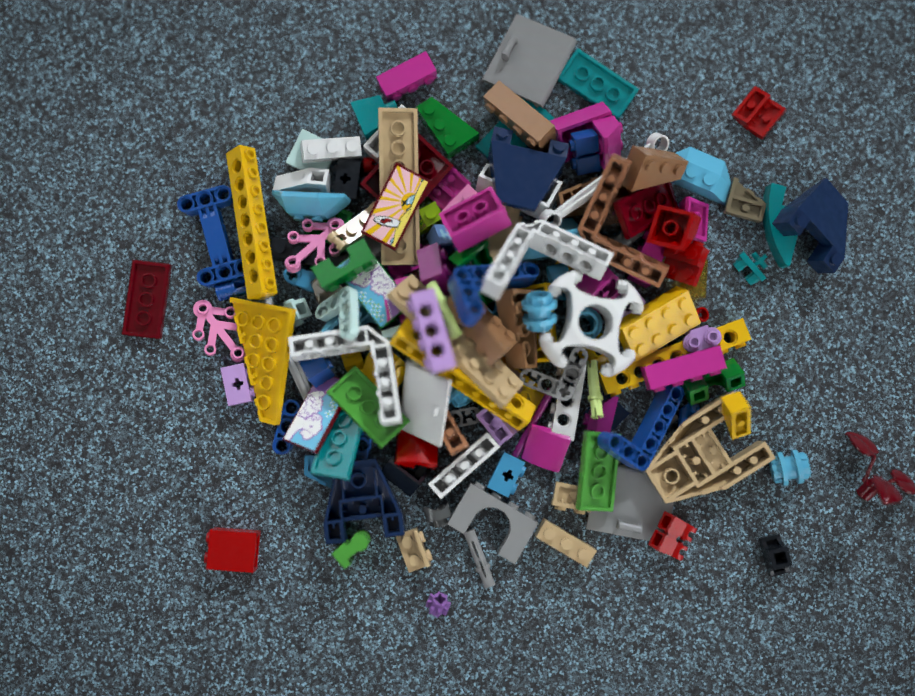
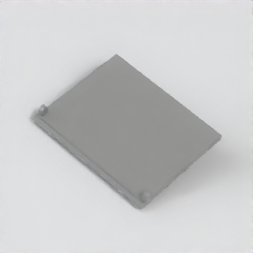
[482,14,577,108]
[586,464,674,541]

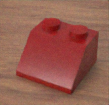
[646,204,701,252]

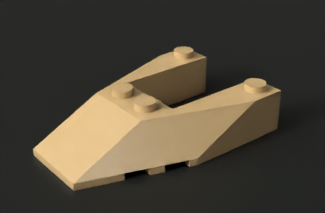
[645,391,776,503]

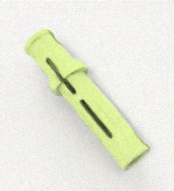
[426,281,463,339]
[585,360,604,419]

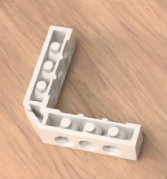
[480,220,614,301]
[288,325,403,427]

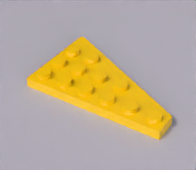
[230,297,296,425]

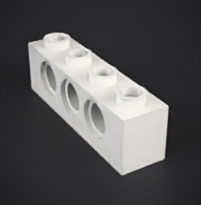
[547,362,587,441]
[428,432,500,499]

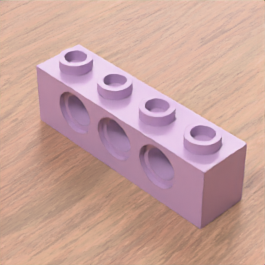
[406,288,457,376]

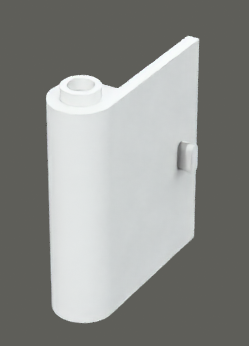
[400,358,452,447]

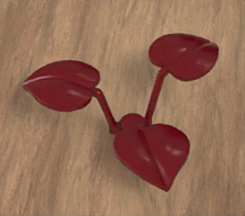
[844,432,915,506]

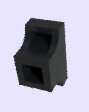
[758,533,793,577]

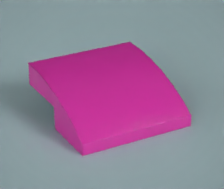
[428,167,472,210]
[521,424,571,473]

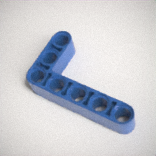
[447,262,540,327]
[597,384,684,471]

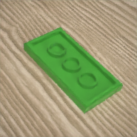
[326,366,410,449]
[575,431,621,512]

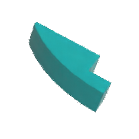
[763,183,798,269]

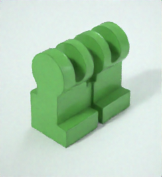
[332,530,371,569]

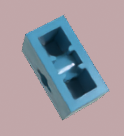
[486,451,526,497]

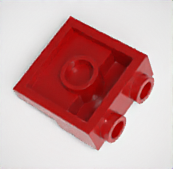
[663,240,710,287]

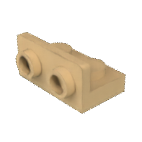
[551,481,591,515]
[396,527,433,573]

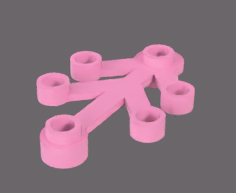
[285,217,345,273]
[192,300,246,363]

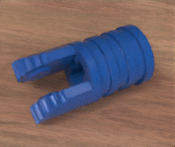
[215,278,247,302]

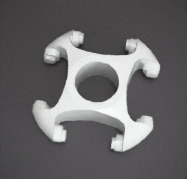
[539,269,644,377]

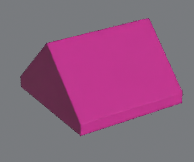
[679,196,709,242]

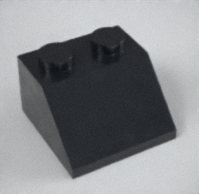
[382,453,432,497]

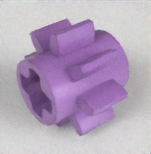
[425,591,451,618]

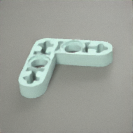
[315,286,359,341]

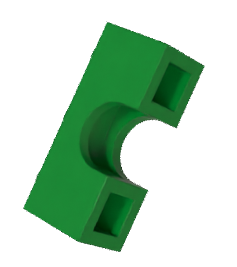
[311,238,378,292]
[681,358,745,406]

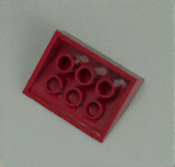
[359,133,454,205]

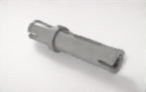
[464,529,496,589]

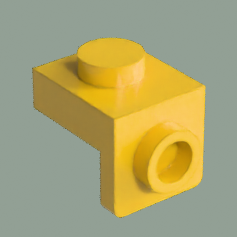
[341,352,365,372]

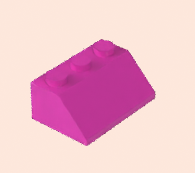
[550,102,612,162]
[439,186,512,253]

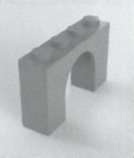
[447,481,538,564]

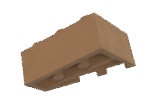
[621,145,689,192]

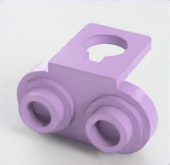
[682,325,722,352]

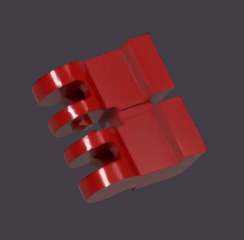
[648,511,697,561]

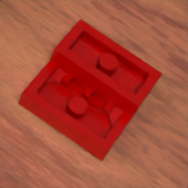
[732,86,786,140]
[395,430,438,469]

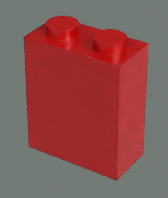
[204,527,261,573]

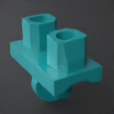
[733,251,768,285]

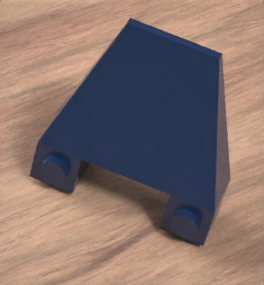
[488,126,569,212]
[772,178,849,273]
[323,458,406,545]

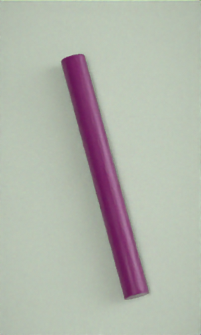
[511,387,552,458]

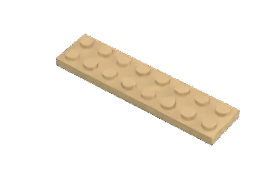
[378,108,420,265]
[386,274,524,409]

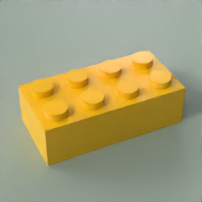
[618,286,701,362]

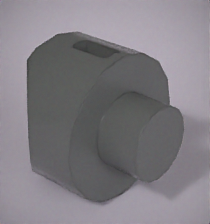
[423,501,452,528]

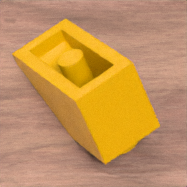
[721,391,751,440]

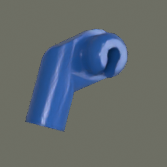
[678,403,700,427]

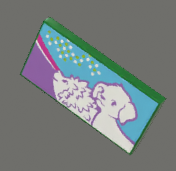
[336,256,403,329]

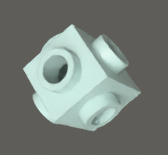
[282,298,312,328]

